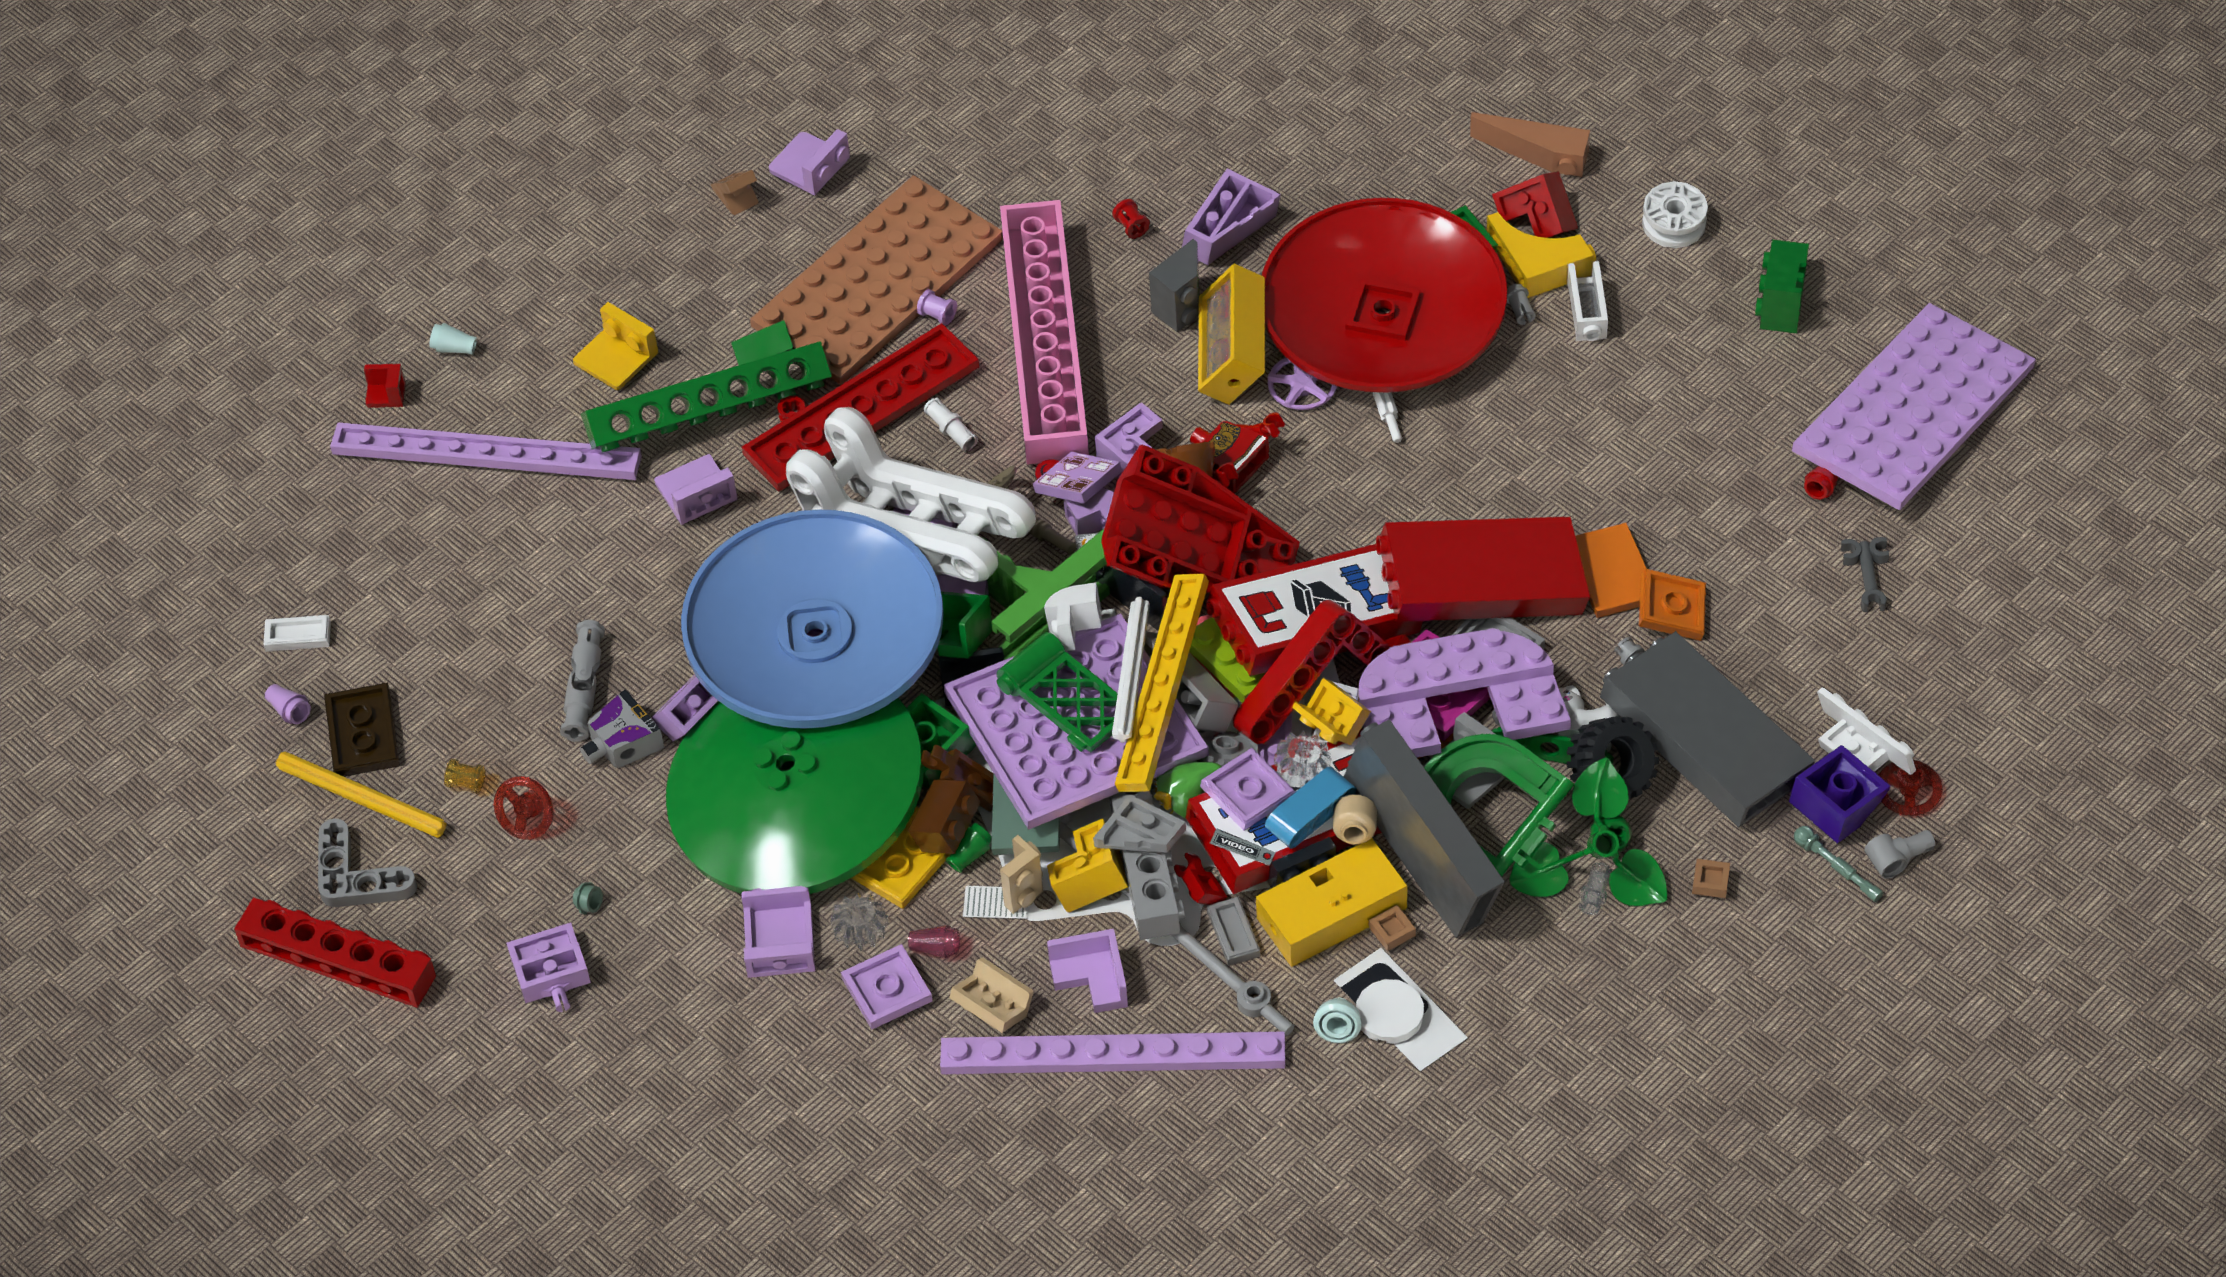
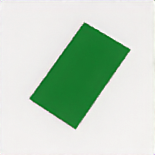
[731,320,793,365]

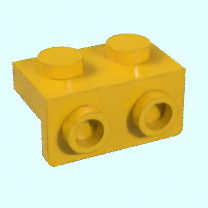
[1292,678,1371,745]

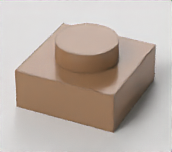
[1692,859,1731,898]
[1369,905,1416,952]

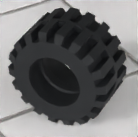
[1566,716,1659,799]

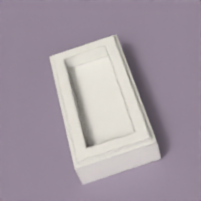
[264,615,331,652]

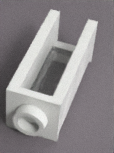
[1567,261,1608,341]

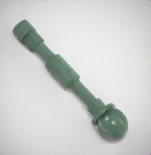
[1794,826,1884,902]

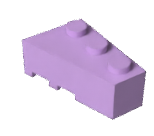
[1182,168,1281,265]

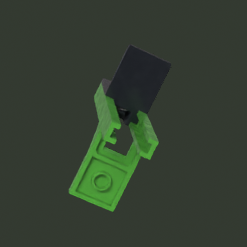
[981,529,1167,660]

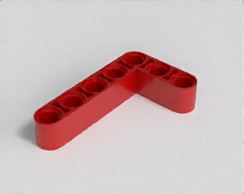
[1233,600,1391,744]

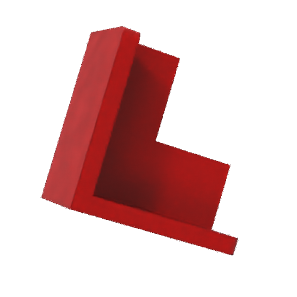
[1492,171,1578,238]

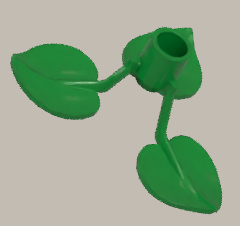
[1509,758,1667,906]

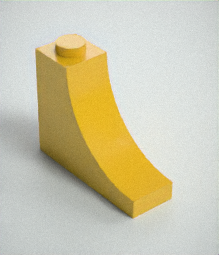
[1487,212,1596,298]

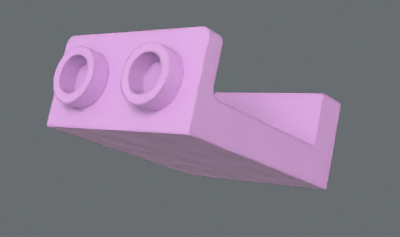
[741,886,815,978]

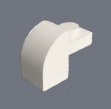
[1044,583,1102,651]

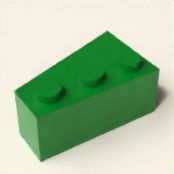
[1755,239,1809,334]

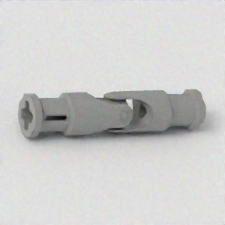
[560,620,605,742]

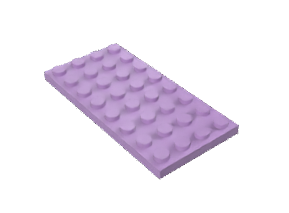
[1792,303,2036,510]

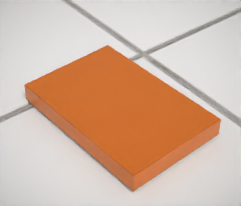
[1576,523,1647,618]

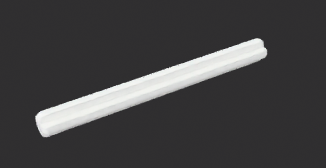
[1112,597,1150,743]

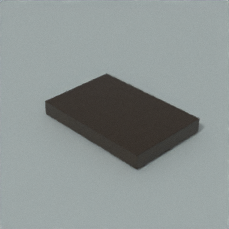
[324,682,400,777]

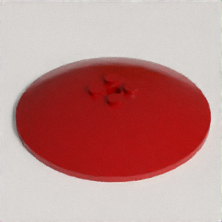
[1261,198,1507,393]

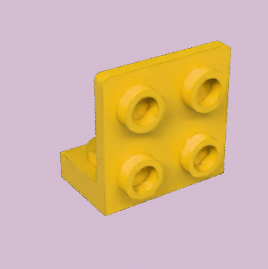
[573,302,658,390]

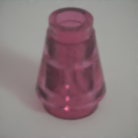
[908,925,960,958]

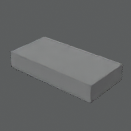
[1207,896,1260,966]

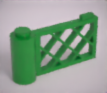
[996,632,1136,753]

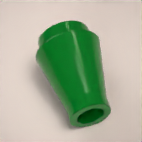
[946,823,992,873]

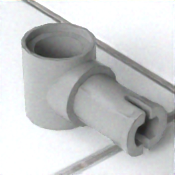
[1864,830,1935,879]

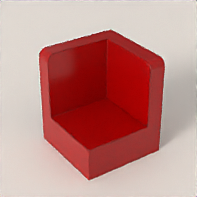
[364,364,406,408]

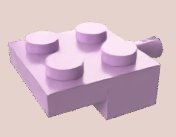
[506,923,591,1012]

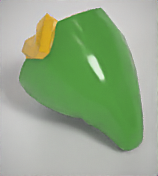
[1154,762,1222,818]

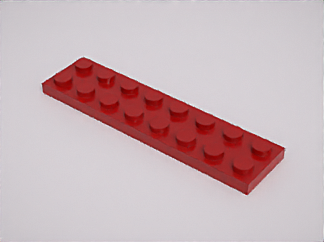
[741,323,979,492]

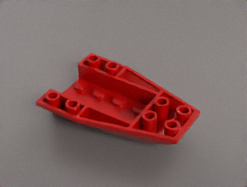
[1101,444,1300,594]

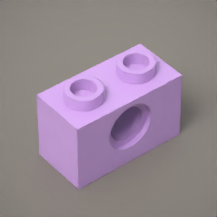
[651,674,718,741]

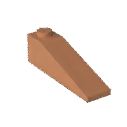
[1470,112,1590,177]

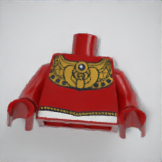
[1190,412,1285,494]

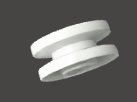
[1642,181,1708,248]

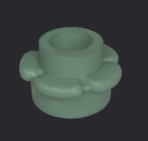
[573,882,603,915]

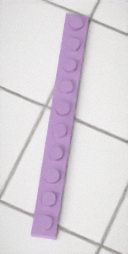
[330,423,642,480]
[940,1032,1285,1074]

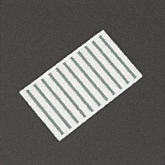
[963,886,1028,919]

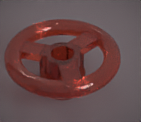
[1878,760,1943,816]
[494,776,554,840]

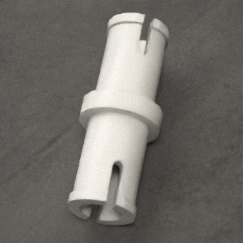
[924,397,978,452]

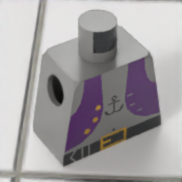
[580,689,664,768]

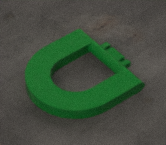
[1424,734,1575,877]

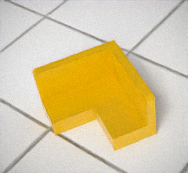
[1047,818,1128,912]

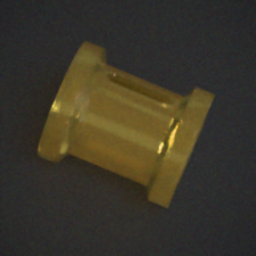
[444,758,486,794]

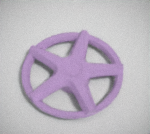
[1268,358,1337,410]

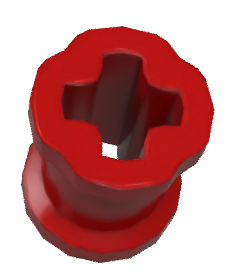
[1112,199,1150,239]

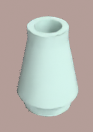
[429,323,477,355]

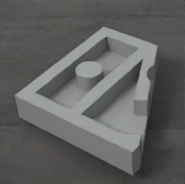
[1093,794,1186,853]

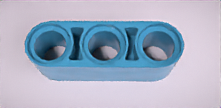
[1265,766,1356,849]

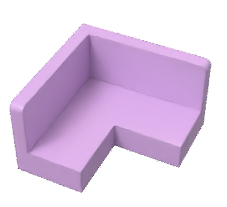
[1095,402,1163,478]
[1047,929,1128,1013]

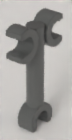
[1841,537,1889,612]

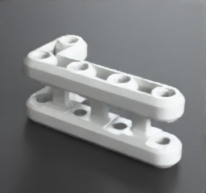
[786,407,1036,582]

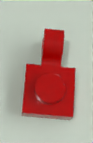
[1174,852,1227,905]

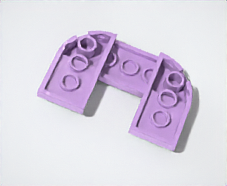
[1359,628,1571,758]

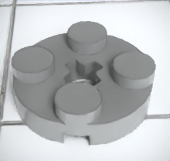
[1197,730,1258,766]

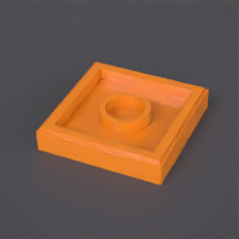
[1639,568,1706,641]

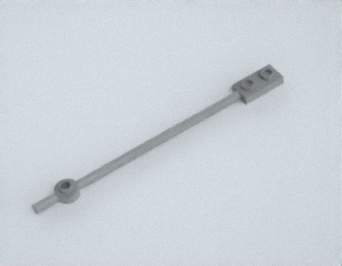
[1060,813,1294,1036]

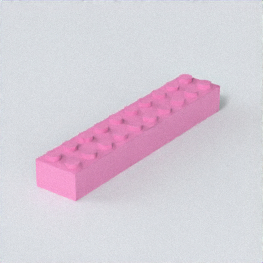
[1000,200,1089,465]

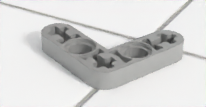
[318,818,417,907]

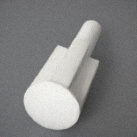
[1373,392,1402,443]

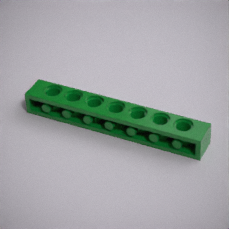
[581,341,832,453]

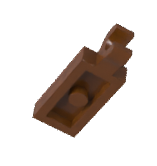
[921,745,994,812]

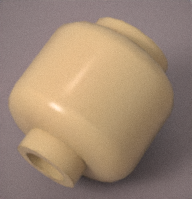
[1333,795,1377,844]

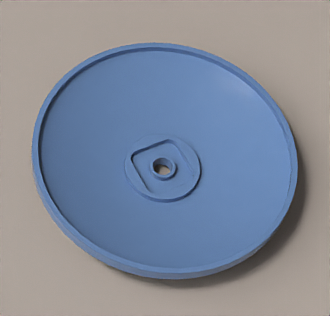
[681,510,943,728]

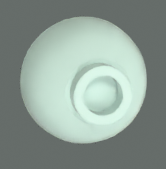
[1313,997,1361,1043]

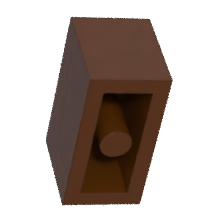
[908,780,981,854]

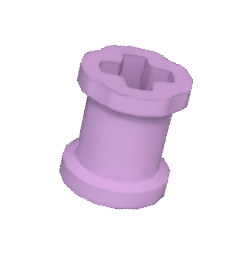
[917,289,957,326]

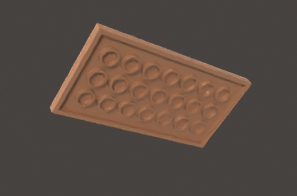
[750,175,1003,385]

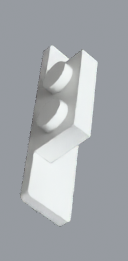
[1817,687,1916,775]

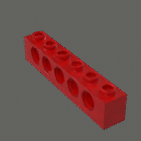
[234,897,436,1008]

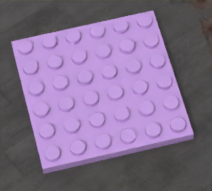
[944,613,1209,830]

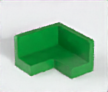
[938,591,992,659]

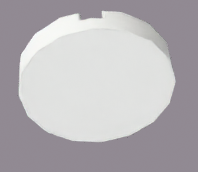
[1356,979,1424,1044]

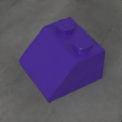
[1789,745,1891,844]

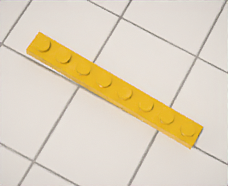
[1115,574,1209,792]

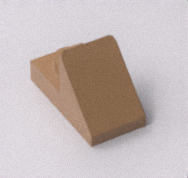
[710,170,758,215]

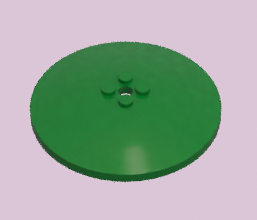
[666,698,924,894]

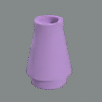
[265,684,311,724]

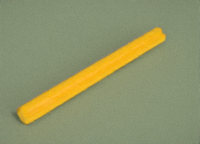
[276,751,447,838]

